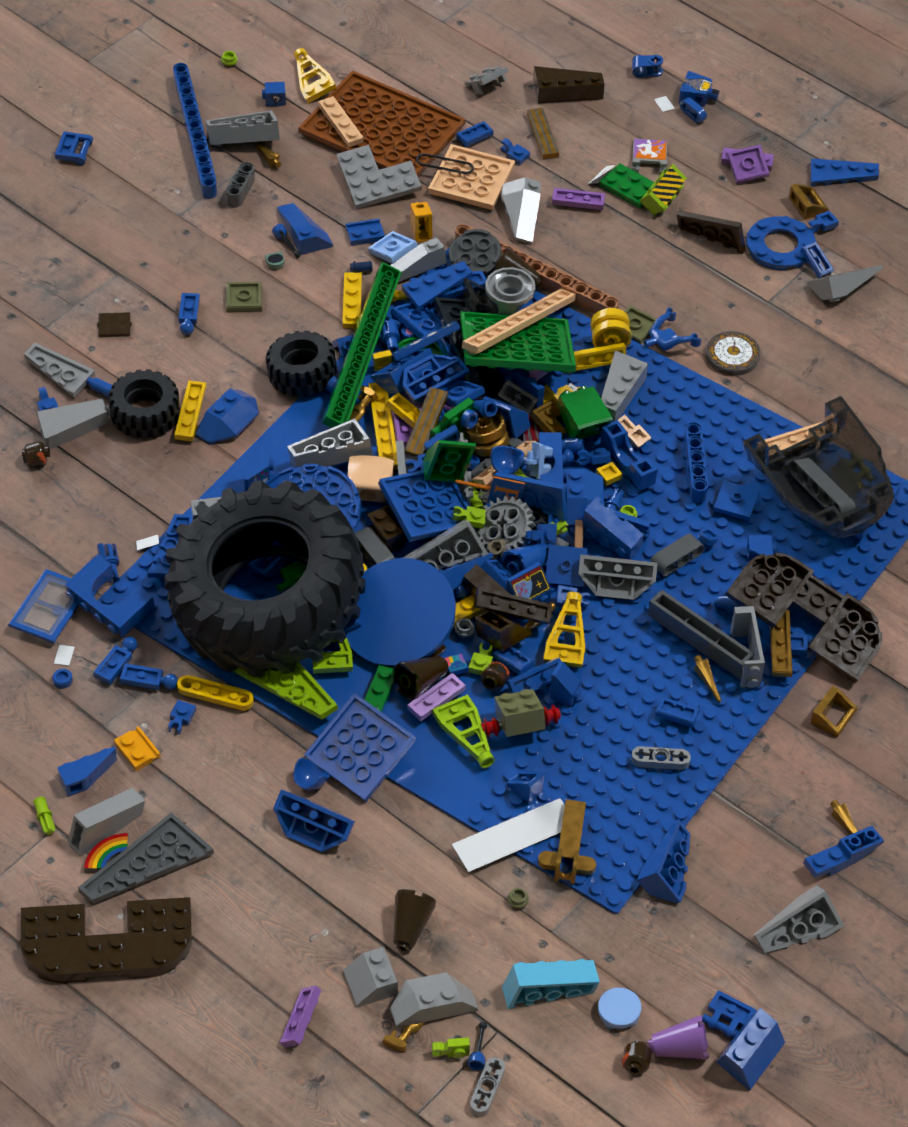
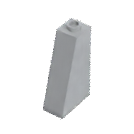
[37,398,110,450]
[68,788,145,856]

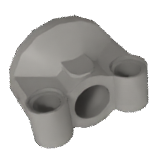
[485,267,535,315]

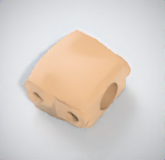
[348,455,394,502]

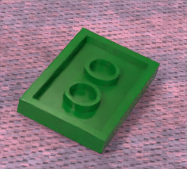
[599,163,654,209]

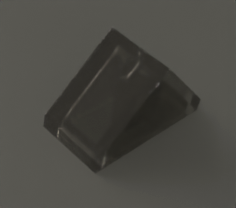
[498,379,539,415]

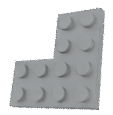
[336,145,422,209]

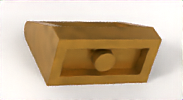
[789,184,829,220]
[810,685,858,737]

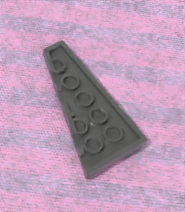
[78,813,214,904]

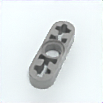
[631,746,691,770]
[470,1057,505,1117]

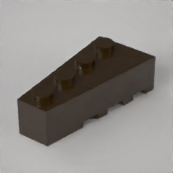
[533,66,605,103]

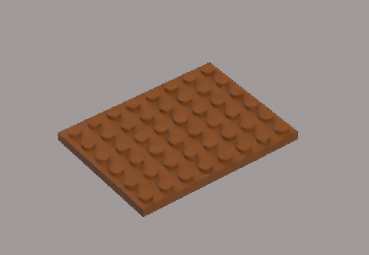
[298,70,466,177]

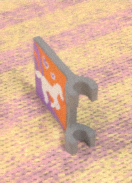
[632,139,667,173]

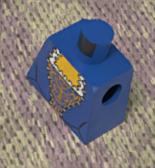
[678,71,720,106]

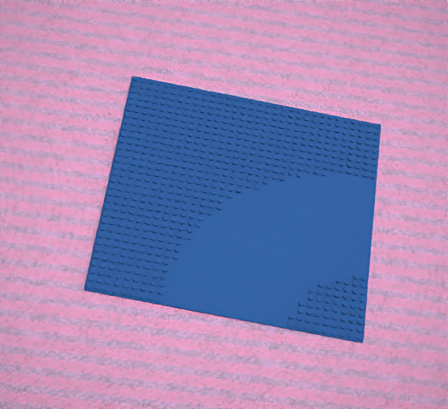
[97,248,908,914]

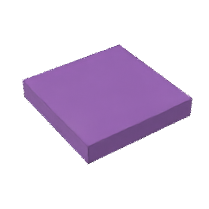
[727,145,770,184]

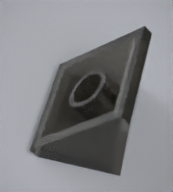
[463,278,499,314]

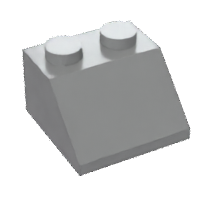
[343,947,398,1007]

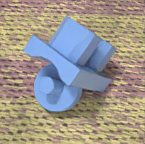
[523,442,553,479]

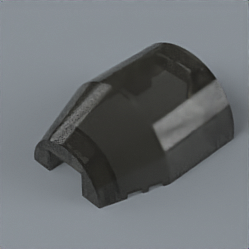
[743,396,894,538]

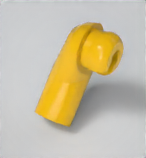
[391,290,409,303]

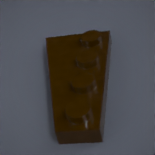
[677,211,746,254]

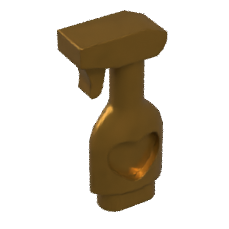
[349,385,379,422]
[383,1022,425,1052]

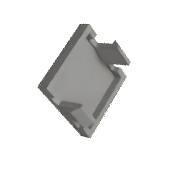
[465,65,509,95]

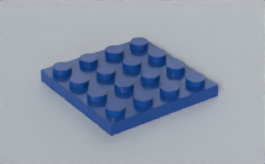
[378,470,476,542]
[304,693,417,802]

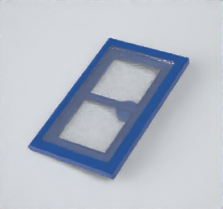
[8,569,80,644]

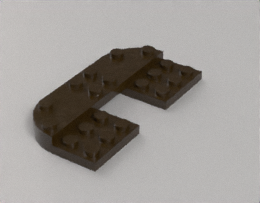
[725,552,882,683]
[20,897,192,983]

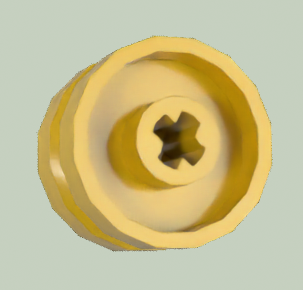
[590,308,632,348]

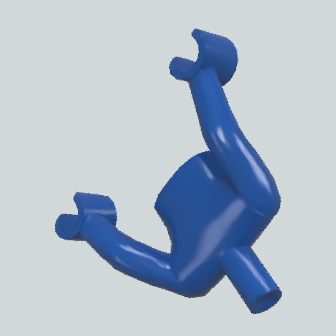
[643,307,701,351]

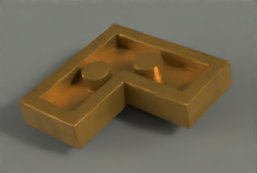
[529,399,568,437]

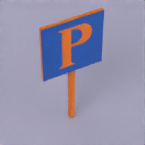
[455,476,525,504]

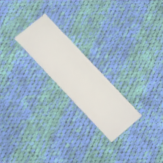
[452,798,565,872]

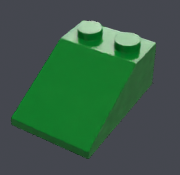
[423,440,476,482]

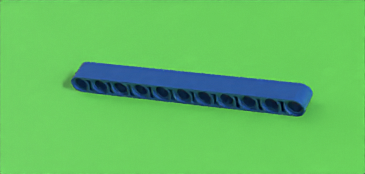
[173,63,217,199]

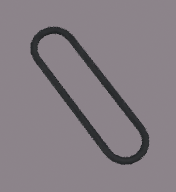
[416,153,474,174]

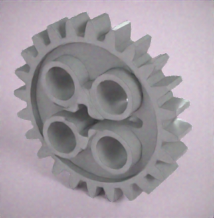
[475,496,536,553]

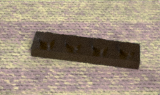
[474,587,552,625]

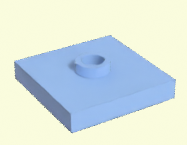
[368,231,417,264]

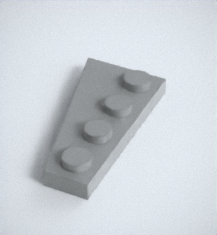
[24,343,95,398]

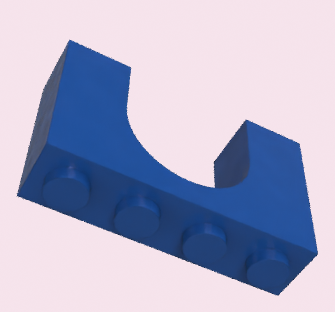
[65,554,155,638]

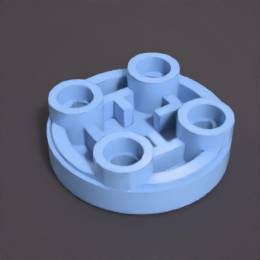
[598,988,641,1029]

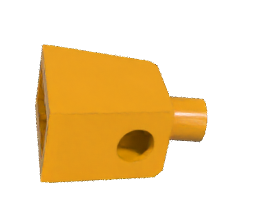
[410,202,433,243]

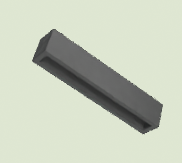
[648,590,754,679]

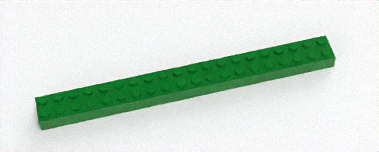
[322,262,402,428]

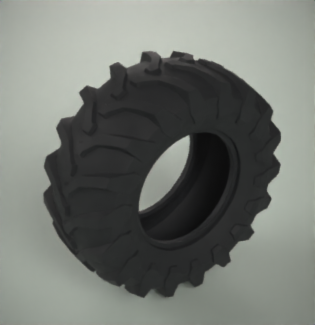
[165,480,366,677]

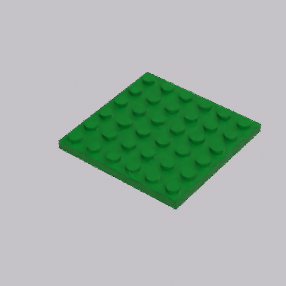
[460,311,576,373]

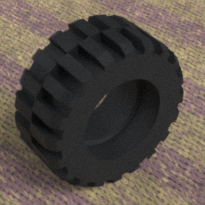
[265,330,337,397]
[109,369,180,439]

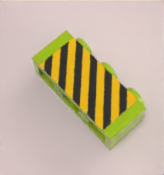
[640,164,687,215]

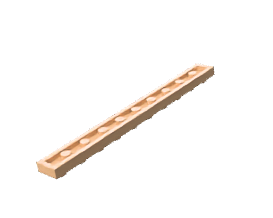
[462,289,576,354]

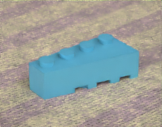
[502,959,600,1009]

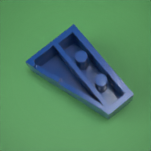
[583,496,644,560]

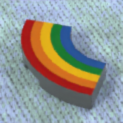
[84,833,128,872]

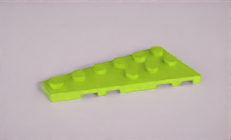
[233,662,338,720]

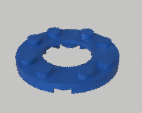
[746,216,816,270]

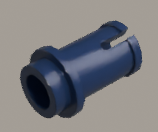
[350,261,373,273]

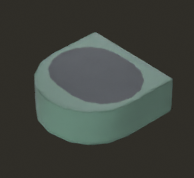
[265,251,285,270]

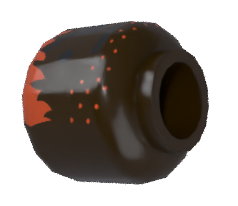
[22,441,51,467]
[481,662,510,691]
[622,1041,652,1075]

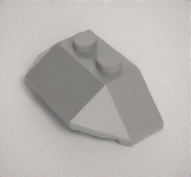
[578,555,658,600]
[390,972,479,1028]

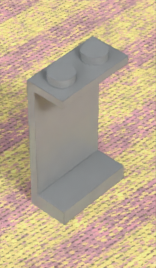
[730,606,765,688]

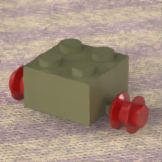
[481,689,561,738]

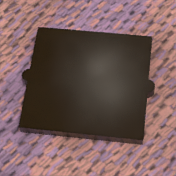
[97,312,132,337]

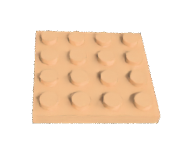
[428,144,515,210]

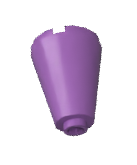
[648,1015,709,1059]

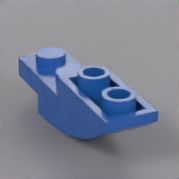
[803,826,884,878]

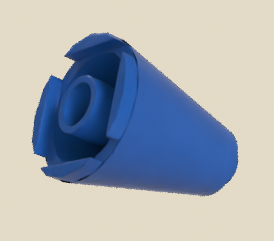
[499,544,549,576]

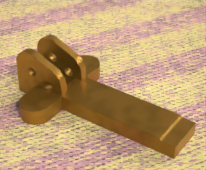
[538,799,596,884]

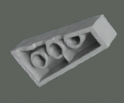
[206,110,280,146]
[601,350,648,422]
[287,419,373,468]
[403,520,488,570]

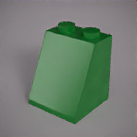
[556,386,613,439]

